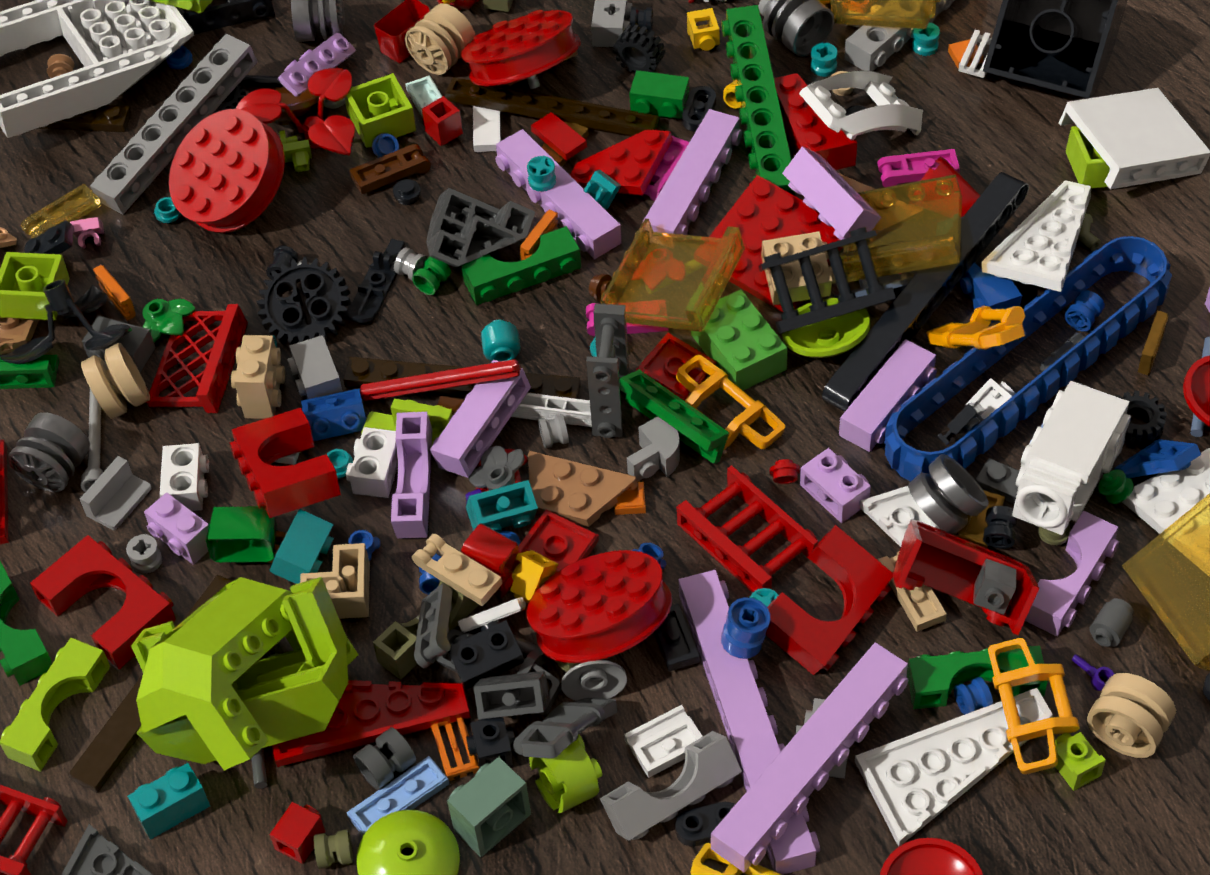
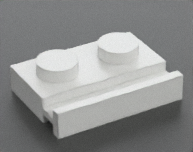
[624,705,703,778]

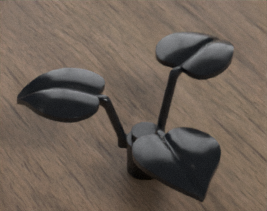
[0,280,132,364]

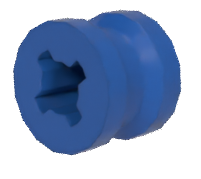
[954,677,993,715]

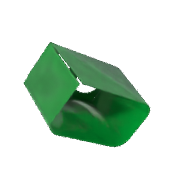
[206,506,277,563]

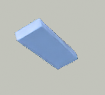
[346,756,449,836]

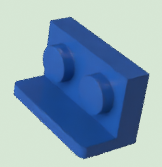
[301,388,366,441]

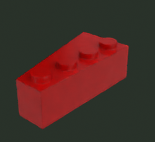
[774,73,857,170]

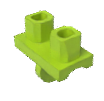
[279,130,312,174]

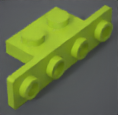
[361,398,453,446]

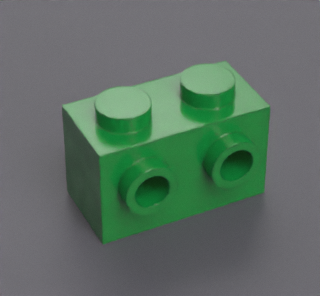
[629,70,690,119]

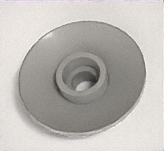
[561,660,627,701]

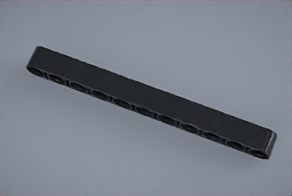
[822,172,1029,412]

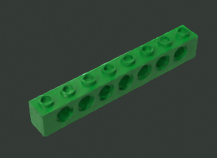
[722,5,795,196]

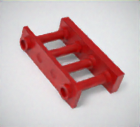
[676,465,818,593]
[0,785,68,875]

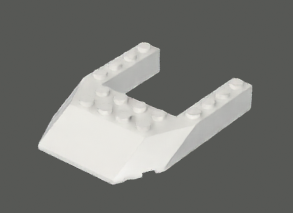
[0,0,194,138]

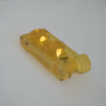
[21,184,101,239]

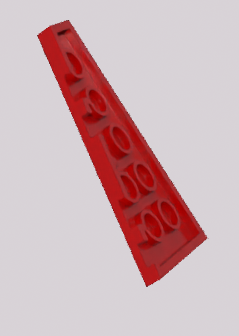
[272,680,471,767]

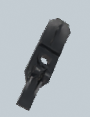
[347,239,405,323]

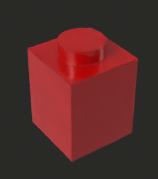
[422,96,463,146]
[269,802,326,864]

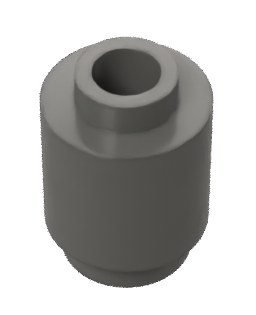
[1090,598,1134,647]

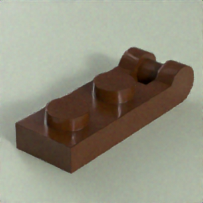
[349,144,431,194]

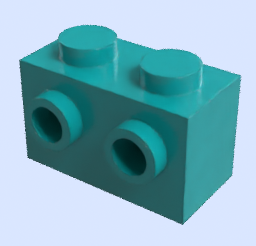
[466,480,538,532]
[269,509,334,584]
[127,763,210,840]

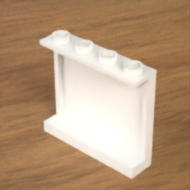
[1059,88,1210,190]

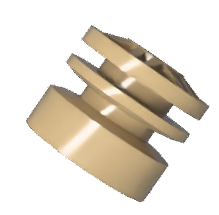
[405,3,475,75]

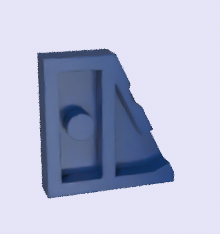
[1114,439,1201,478]

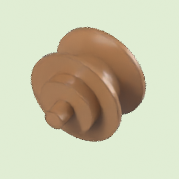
[47,54,74,78]

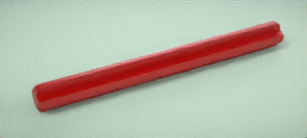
[360,359,521,401]

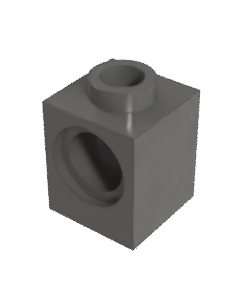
[973,559,1016,615]

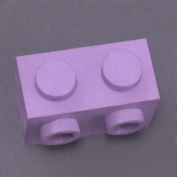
[800,448,871,523]
[144,492,209,565]

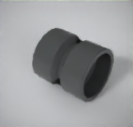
[353,727,417,790]

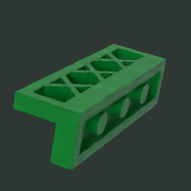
[0,355,59,389]
[620,369,729,464]

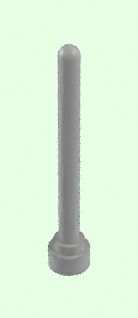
[81,389,103,492]

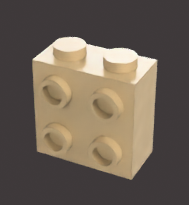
[761,231,836,305]
[231,335,286,419]

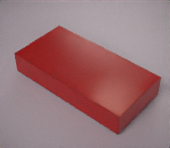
[531,112,587,161]

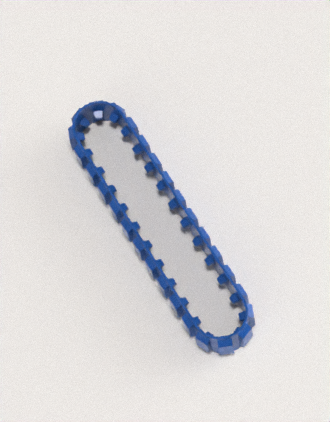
[884,236,1172,482]

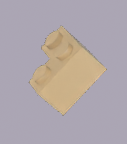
[300,543,370,619]

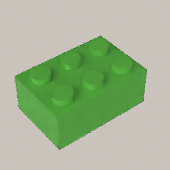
[690,289,787,390]

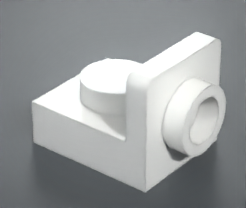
[966,378,1016,419]

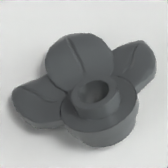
[468,446,525,490]

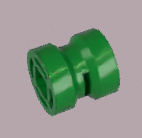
[412,256,451,295]

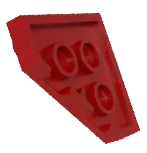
[570,130,673,195]

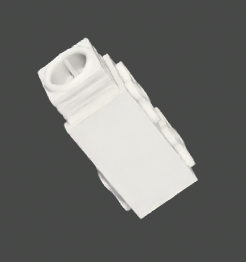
[1012,381,1131,535]

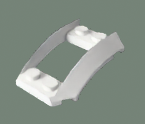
[799,71,923,140]

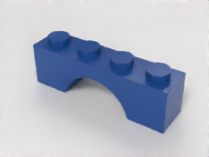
[934,217,1022,324]

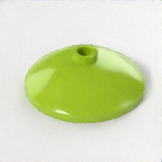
[782,298,870,358]
[356,810,460,875]

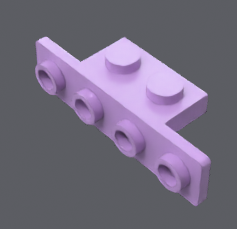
[278,32,356,97]

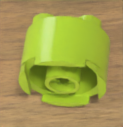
[529,734,602,813]

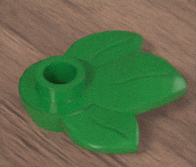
[142,298,196,343]

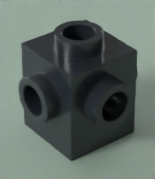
[466,717,515,769]

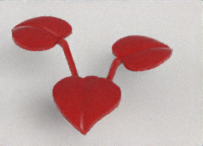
[236,68,355,156]

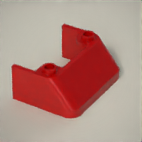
[893,520,1039,635]

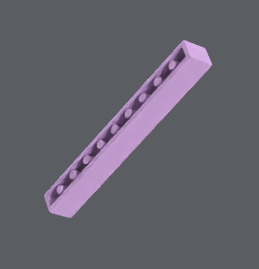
[679,570,820,875]

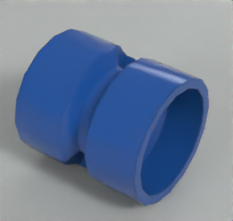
[721,597,770,659]

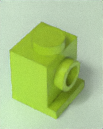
[1055,732,1106,791]

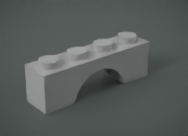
[600,731,742,841]

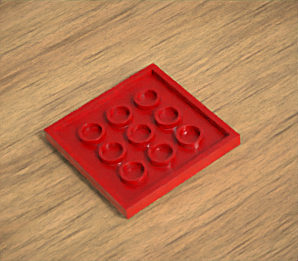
[694,175,843,312]

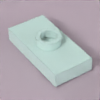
[406,75,443,118]

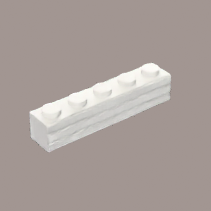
[511,393,592,427]

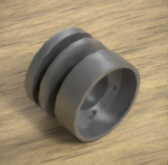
[291,0,345,42]
[763,0,834,57]
[8,413,90,492]

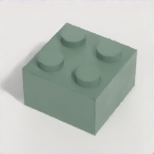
[447,757,531,857]

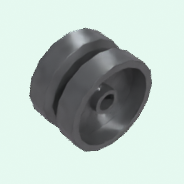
[908,454,989,535]

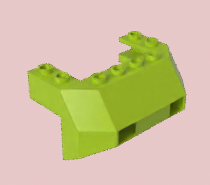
[131,577,348,764]
[136,577,359,770]

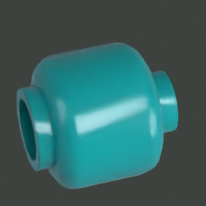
[481,320,521,361]

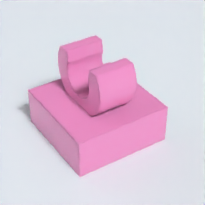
[70,217,104,249]

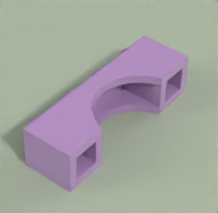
[391,412,432,538]
[1025,510,1120,637]

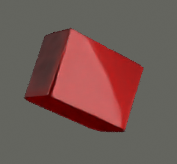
[373,0,430,64]
[461,523,519,598]

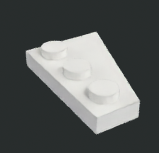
[860,486,942,547]

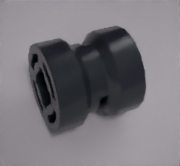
[983,506,1017,549]

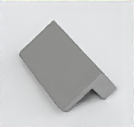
[80,456,152,530]

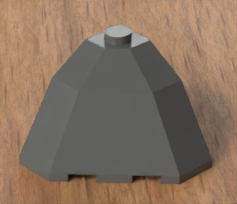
[426,187,535,267]

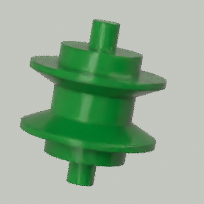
[1098,469,1134,504]

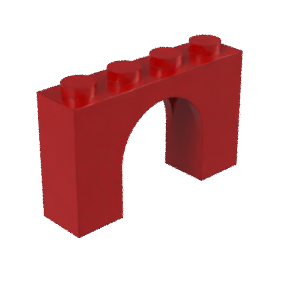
[229,407,341,518]
[765,525,893,675]
[30,535,176,669]

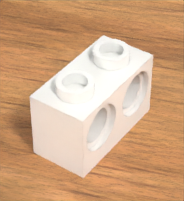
[346,427,398,498]
[160,443,209,511]

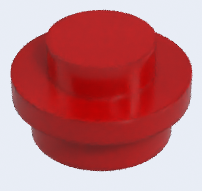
[769,459,800,484]

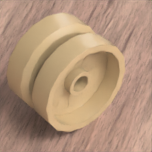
[81,343,150,419]
[1087,673,1176,758]

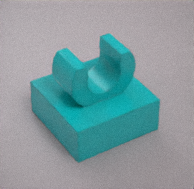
[583,170,621,209]

